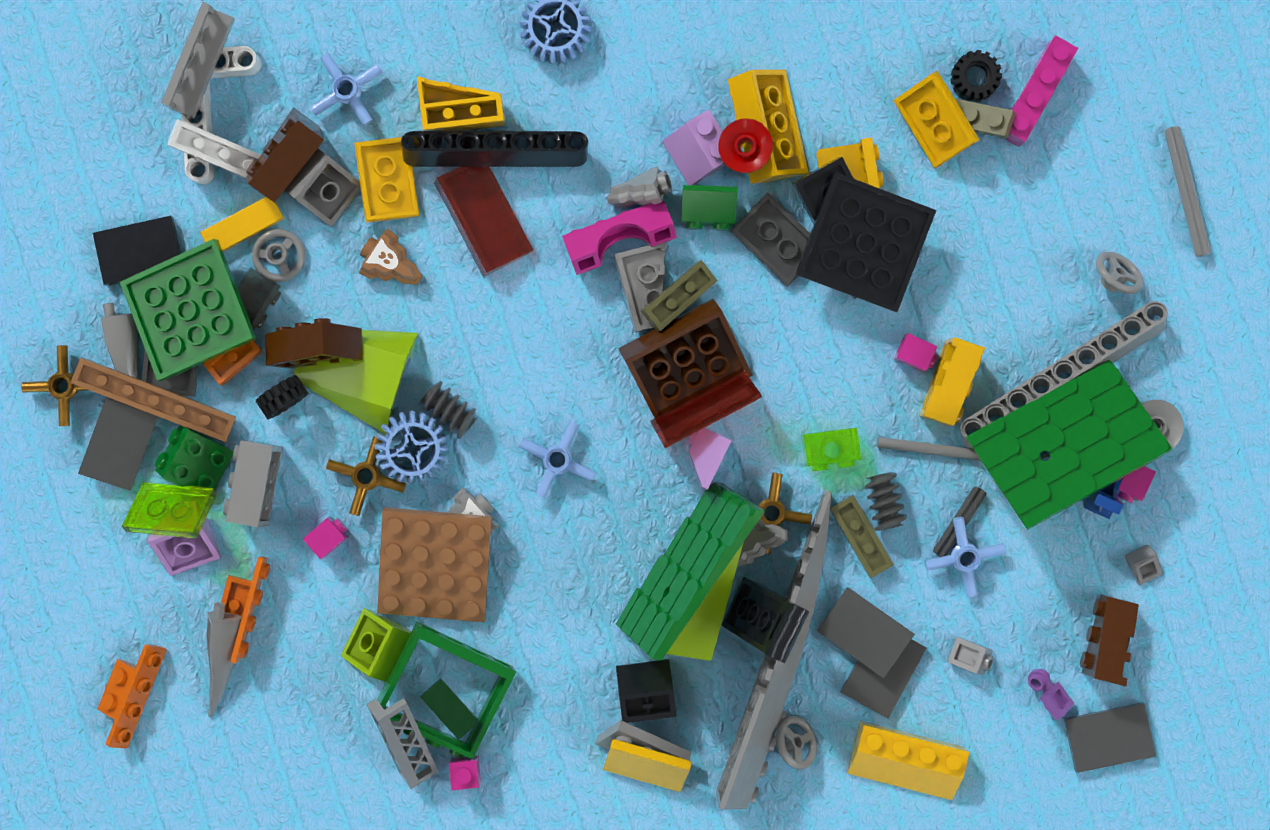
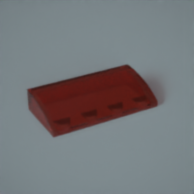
[434,167,533,277]
[650,371,762,449]

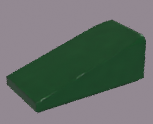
[420,678,479,740]

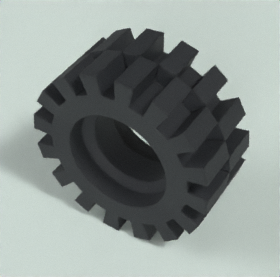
[950,50,1002,102]
[255,375,309,420]

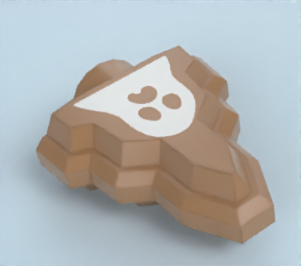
[359,228,423,285]

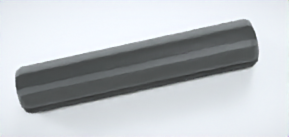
[933,487,987,557]

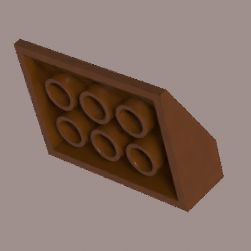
[618,299,753,425]

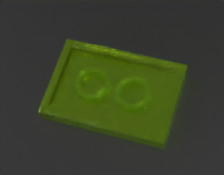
[122,482,217,538]

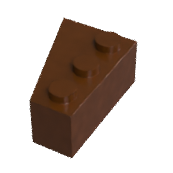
[246,107,324,203]
[265,318,363,368]
[1080,595,1139,686]

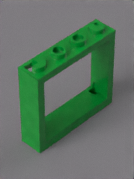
[377,621,516,759]

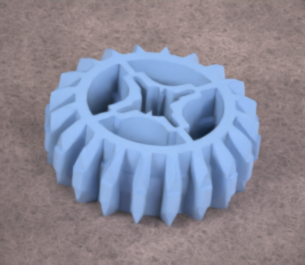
[519,0,592,64]
[374,411,448,484]

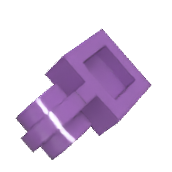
[1028,669,1074,720]

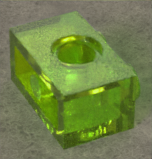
[801,428,861,471]

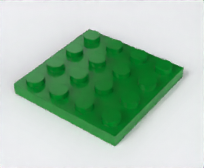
[120,239,257,381]

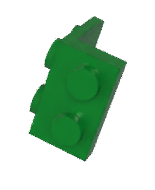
[155,425,233,498]

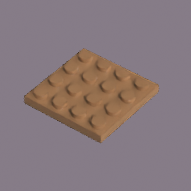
[377,507,492,622]

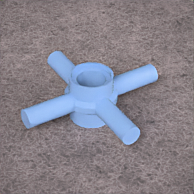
[310,53,383,126]
[519,421,596,498]
[925,517,1006,597]

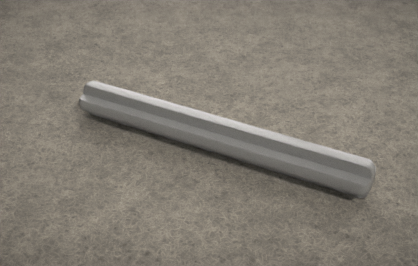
[1165,126,1211,257]

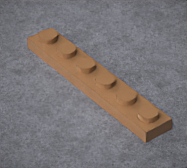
[71,357,237,442]

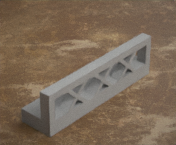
[161,2,235,119]
[366,698,439,789]

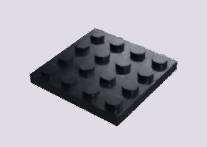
[795,172,937,312]

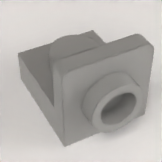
[947,637,994,675]

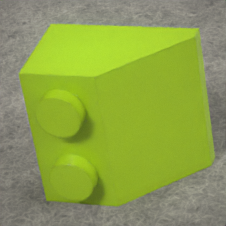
[341,608,411,682]

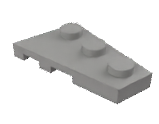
[613,242,666,333]
[595,721,691,760]

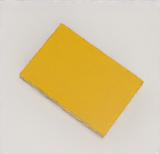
[893,71,980,168]
[354,137,419,223]
[603,739,692,792]

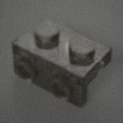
[237,267,281,330]

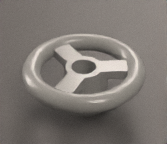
[252,229,305,282]
[1096,252,1143,294]
[776,716,817,769]

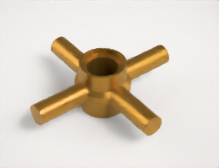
[21,345,87,426]
[326,436,407,516]
[757,472,812,554]

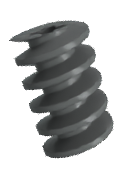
[418,381,478,439]
[864,472,907,531]

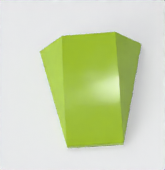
[293,330,419,435]

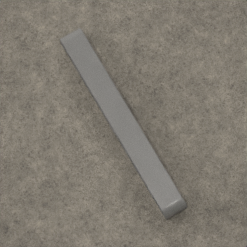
[961,301,1168,449]

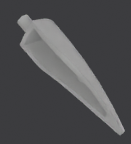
[101,303,139,378]
[206,602,242,717]

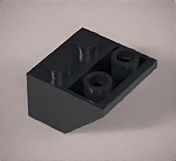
[616,659,677,723]

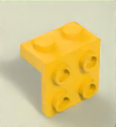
[816,137,883,188]

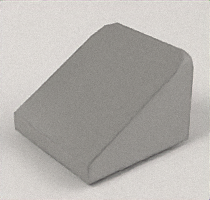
[1125,545,1163,585]

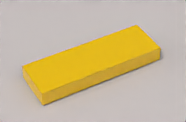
[200,197,285,252]

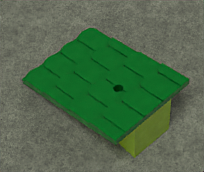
[966,360,1173,530]
[616,482,765,661]

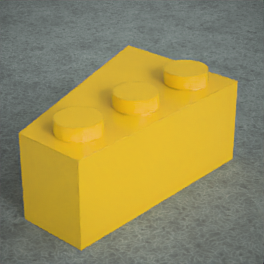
[417,76,506,131]
[919,337,985,427]

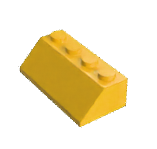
[728,69,809,184]
[847,721,970,800]

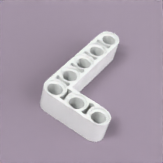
[179,46,262,185]

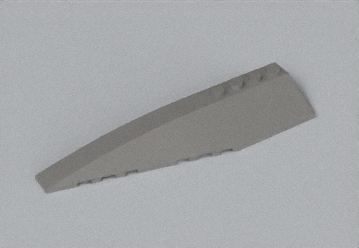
[716,490,832,810]

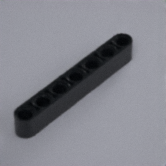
[401,131,588,167]

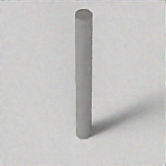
[877,437,981,461]

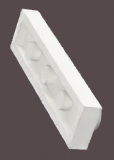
[167,119,261,179]

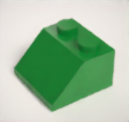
[681,185,738,231]

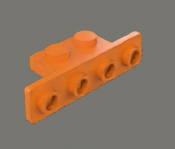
[221,556,270,664]
[97,644,167,749]

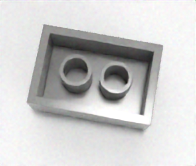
[223,440,283,527]

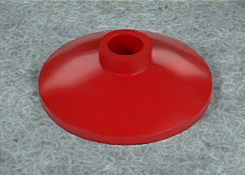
[718,118,773,173]

